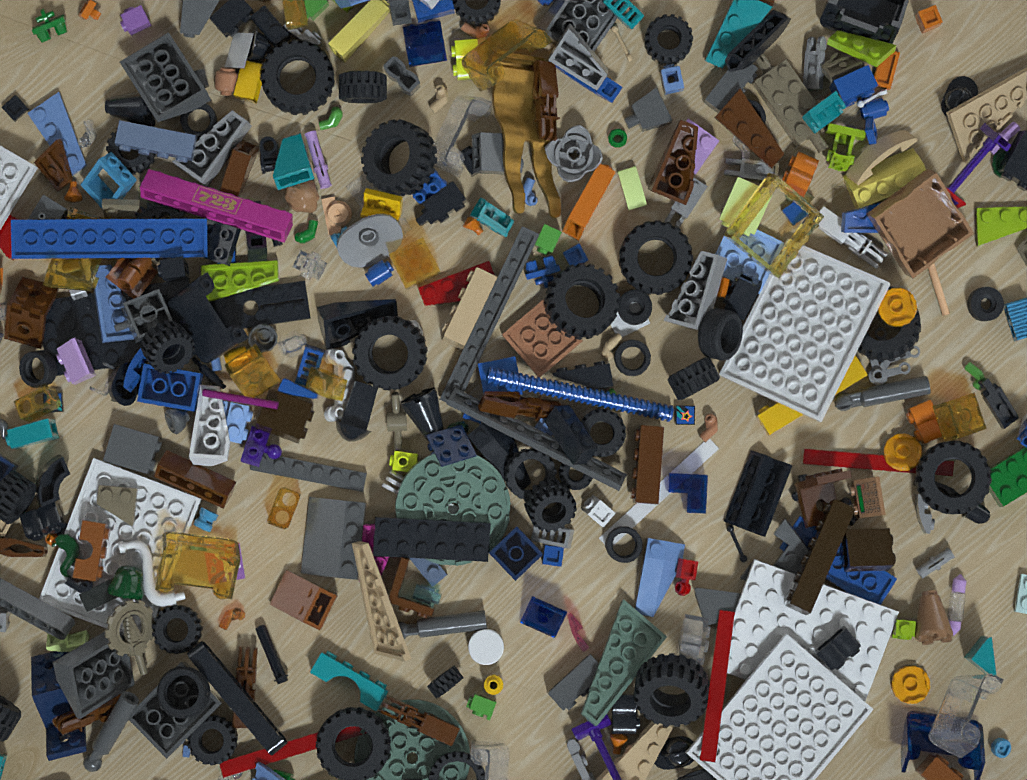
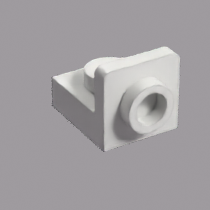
[581,495,615,528]

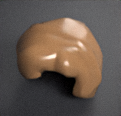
[284,180,320,213]

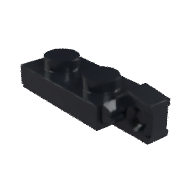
[978,378,1019,429]

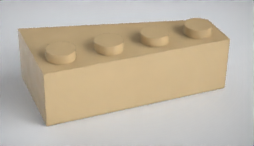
[442,267,497,351]

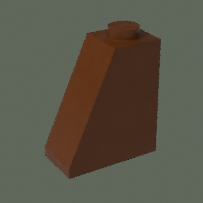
[220,140,260,197]

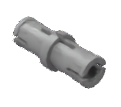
[916,548,955,579]

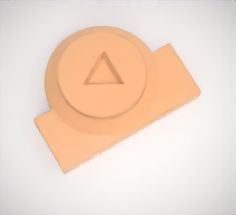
[321,196,352,235]

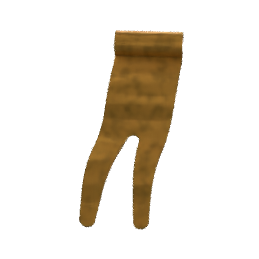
[491,51,561,219]

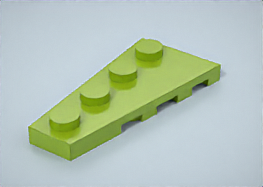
[201,260,279,302]

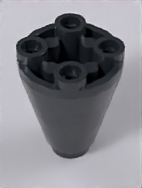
[105,91,156,127]

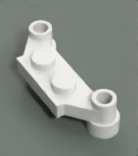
[323,349,355,422]

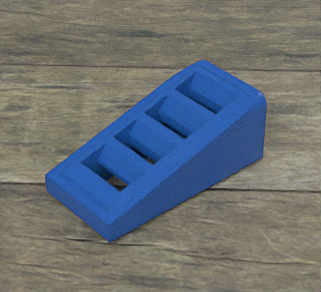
[295,344,325,388]
[278,378,319,399]

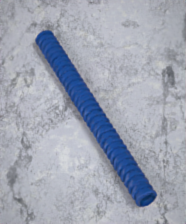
[486,367,674,422]

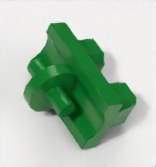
[32,8,67,43]

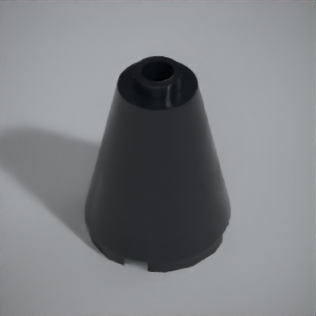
[400,387,444,441]

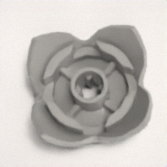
[545,125,603,182]

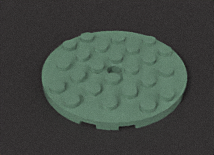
[395,453,511,566]
[354,699,470,780]

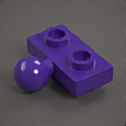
[241,426,282,467]

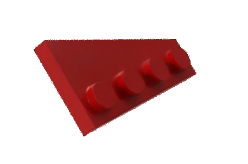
[418,261,495,306]

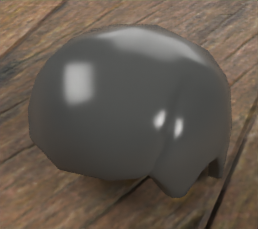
[248,324,278,354]

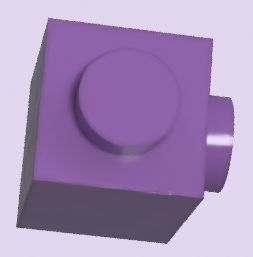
[120,5,152,35]

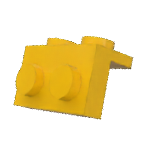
[360,188,403,221]

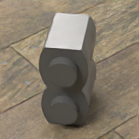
[383,56,421,96]

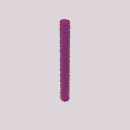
[202,389,279,409]

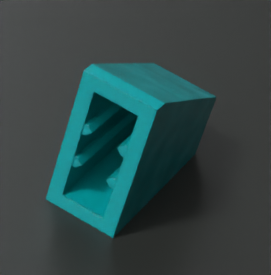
[273,133,315,190]
[5,418,59,449]

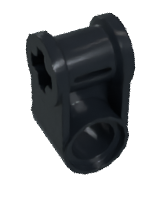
[260,136,279,174]

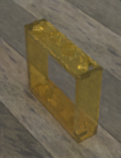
[723,173,824,278]

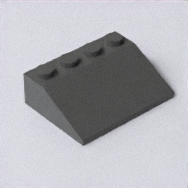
[535,0,624,52]
[120,32,211,122]
[301,497,367,580]
[53,631,135,719]
[129,662,222,759]

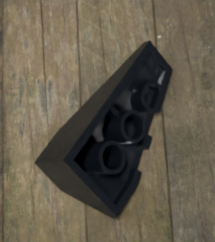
[317,299,398,350]
[467,423,531,489]

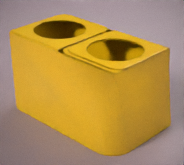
[233,61,262,104]

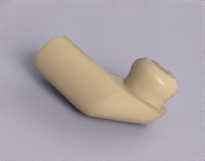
[429,84,448,113]
[601,333,623,361]

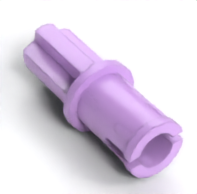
[990,122,1021,155]

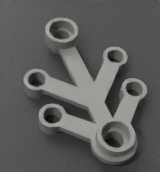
[869,326,920,385]

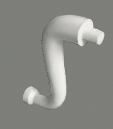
[118,540,186,607]

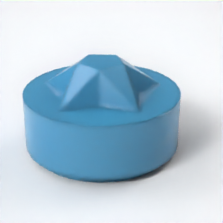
[991,738,1011,758]

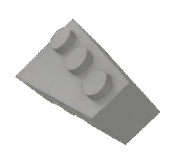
[548,24,608,90]

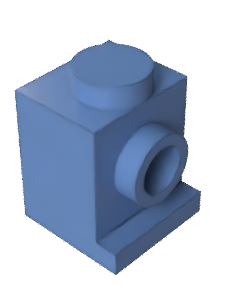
[660,64,684,95]

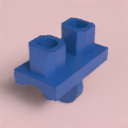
[412,170,447,204]
[525,255,560,289]

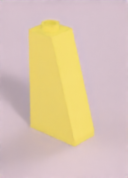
[328,0,390,63]

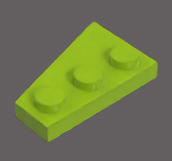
[827,30,896,67]
[975,207,1027,246]

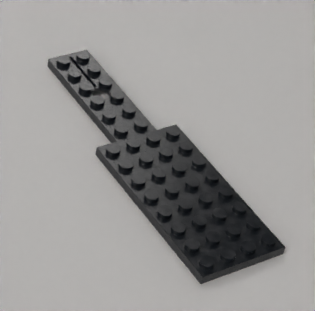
[43,279,311,376]

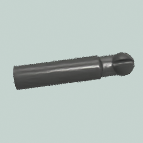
[834,376,931,411]
[398,610,487,639]
[83,691,139,772]

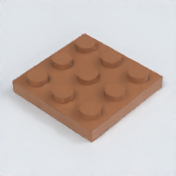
[502,299,583,377]

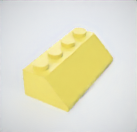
[842,148,926,209]

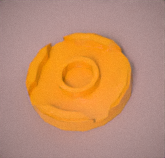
[878,288,917,327]
[883,433,922,471]
[891,665,930,704]

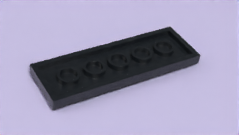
[372,516,491,562]

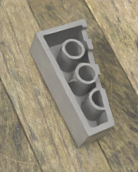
[172,110,252,187]
[663,251,727,330]

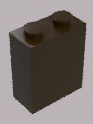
[255,388,315,444]
[841,528,896,572]

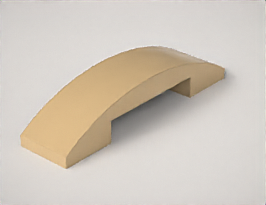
[846,130,917,185]

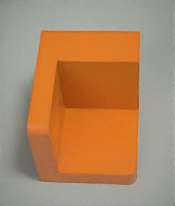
[915,5,943,33]

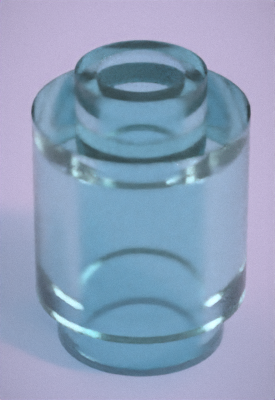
[412,583,442,607]

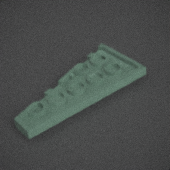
[581,599,667,726]

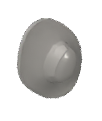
[337,214,403,268]

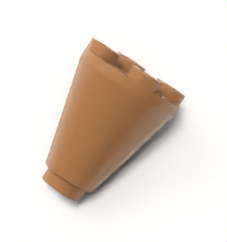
[915,590,953,645]

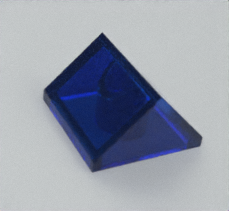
[520,596,567,638]

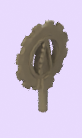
[105,599,155,675]

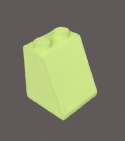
[719,177,773,236]

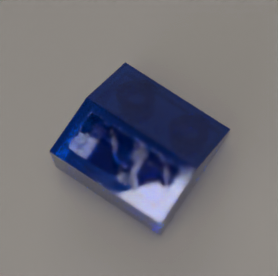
[403,21,447,67]

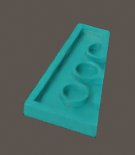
[705,0,772,69]

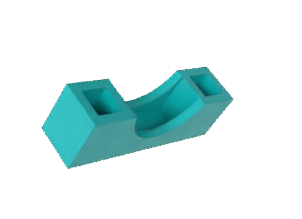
[310,650,389,712]

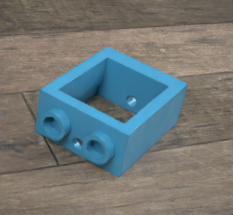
[81,152,137,208]

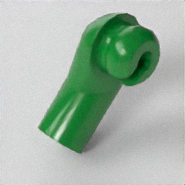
[294,220,318,244]

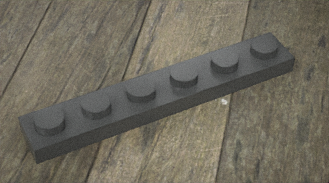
[250,453,367,492]

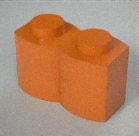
[781,151,819,197]
[906,400,946,444]

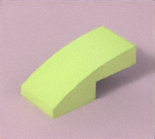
[617,166,647,210]
[46,630,90,652]

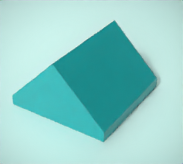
[964,636,997,677]

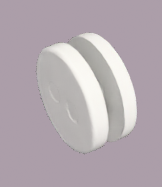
[468,629,504,665]

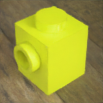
[389,451,418,472]

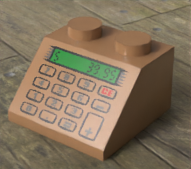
[849,476,886,518]

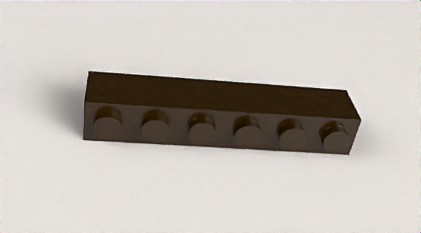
[785,499,855,615]

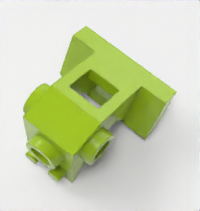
[825,123,866,172]

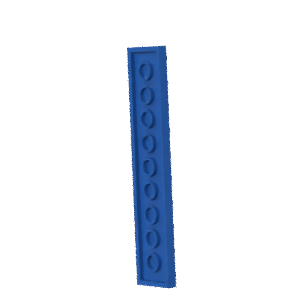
[11,219,208,259]

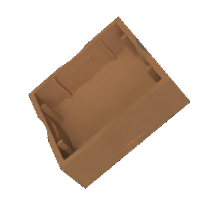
[866,169,974,279]

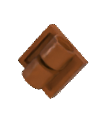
[106,258,158,299]

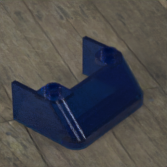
[901,711,986,780]

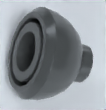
[165,408,190,435]

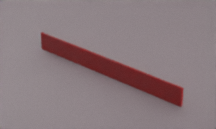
[803,449,954,477]
[700,610,735,763]
[219,726,367,778]

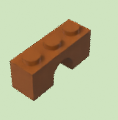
[73,520,110,582]

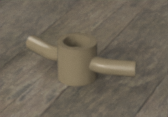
[387,392,407,451]

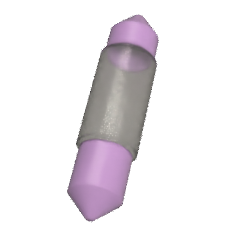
[947,574,967,636]

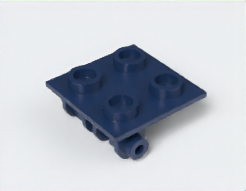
[426,425,477,467]

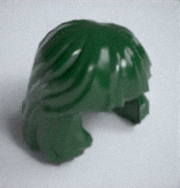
[107,565,144,600]

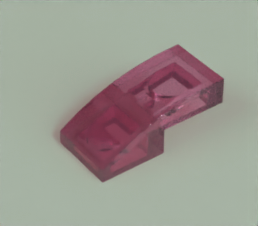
[567,612,589,652]

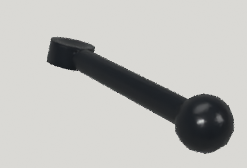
[726,525,747,562]

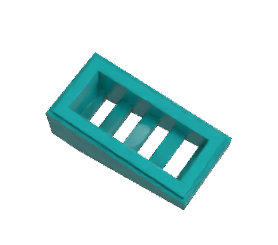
[602,0,644,29]

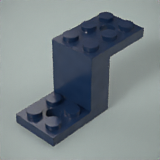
[31,651,87,761]

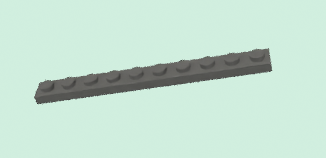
[439,226,539,403]
[446,388,627,491]

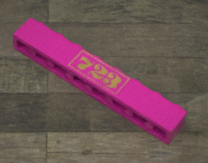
[140,169,293,243]

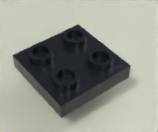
[202,219,241,266]

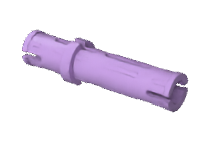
[305,131,332,189]

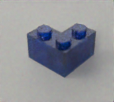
[667,473,708,514]

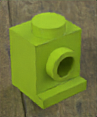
[892,619,916,640]

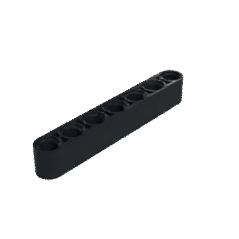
[187,641,288,756]

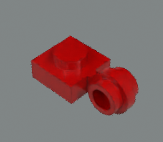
[675,558,698,596]

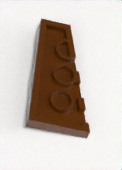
[714,89,784,169]

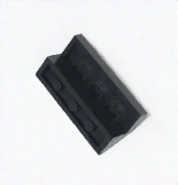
[724,450,793,537]

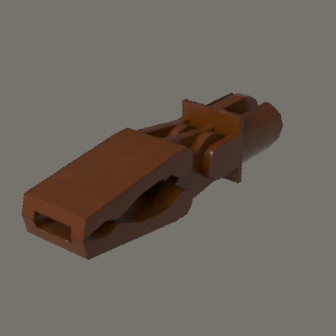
[533,60,560,141]
[478,391,561,421]
[0,538,48,557]
[233,646,258,729]
[52,693,122,735]
[378,694,461,746]

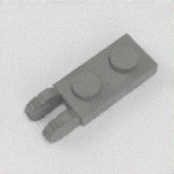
[803,36,827,90]
[724,158,779,183]
[664,178,708,228]
[567,739,595,780]

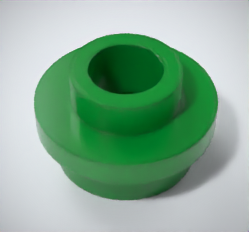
[608,129,627,148]

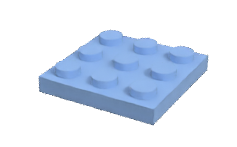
[715,226,784,295]

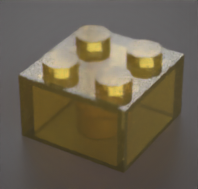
[389,237,441,290]
[224,344,281,398]
[932,392,987,442]

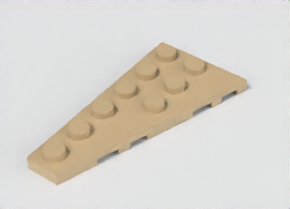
[946,67,1027,164]
[352,541,411,661]
[597,721,673,780]

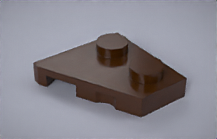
[34,139,73,192]

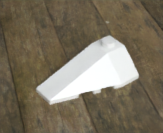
[189,385,230,466]

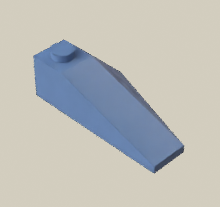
[635,538,685,617]

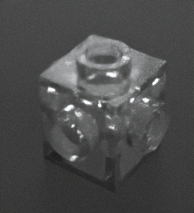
[292,250,327,280]

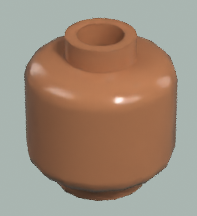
[214,67,239,96]

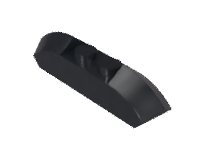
[725,10,791,72]

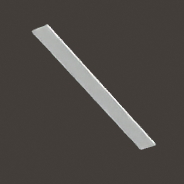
[599,439,719,546]

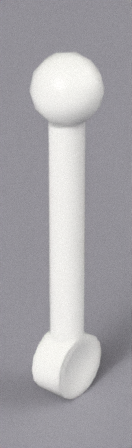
[857,89,888,108]

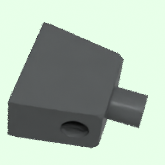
[624,88,673,132]

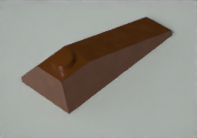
[648,119,698,205]

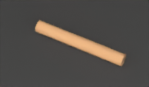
[928,264,950,316]

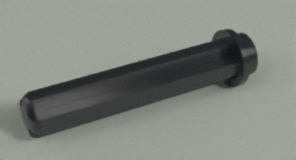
[255,625,289,685]

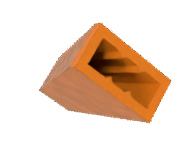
[562,163,616,241]

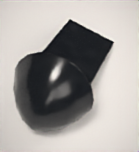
[336,381,378,442]

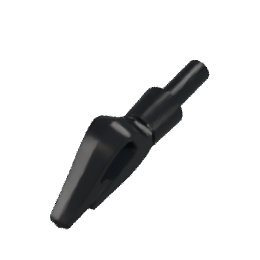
[192,357,226,389]

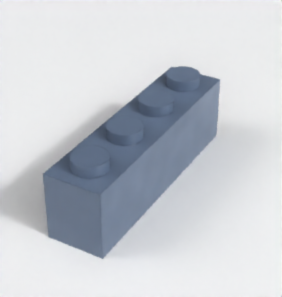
[115,120,197,163]

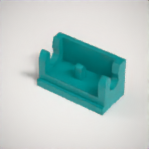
[802,91,846,134]
[470,197,514,237]

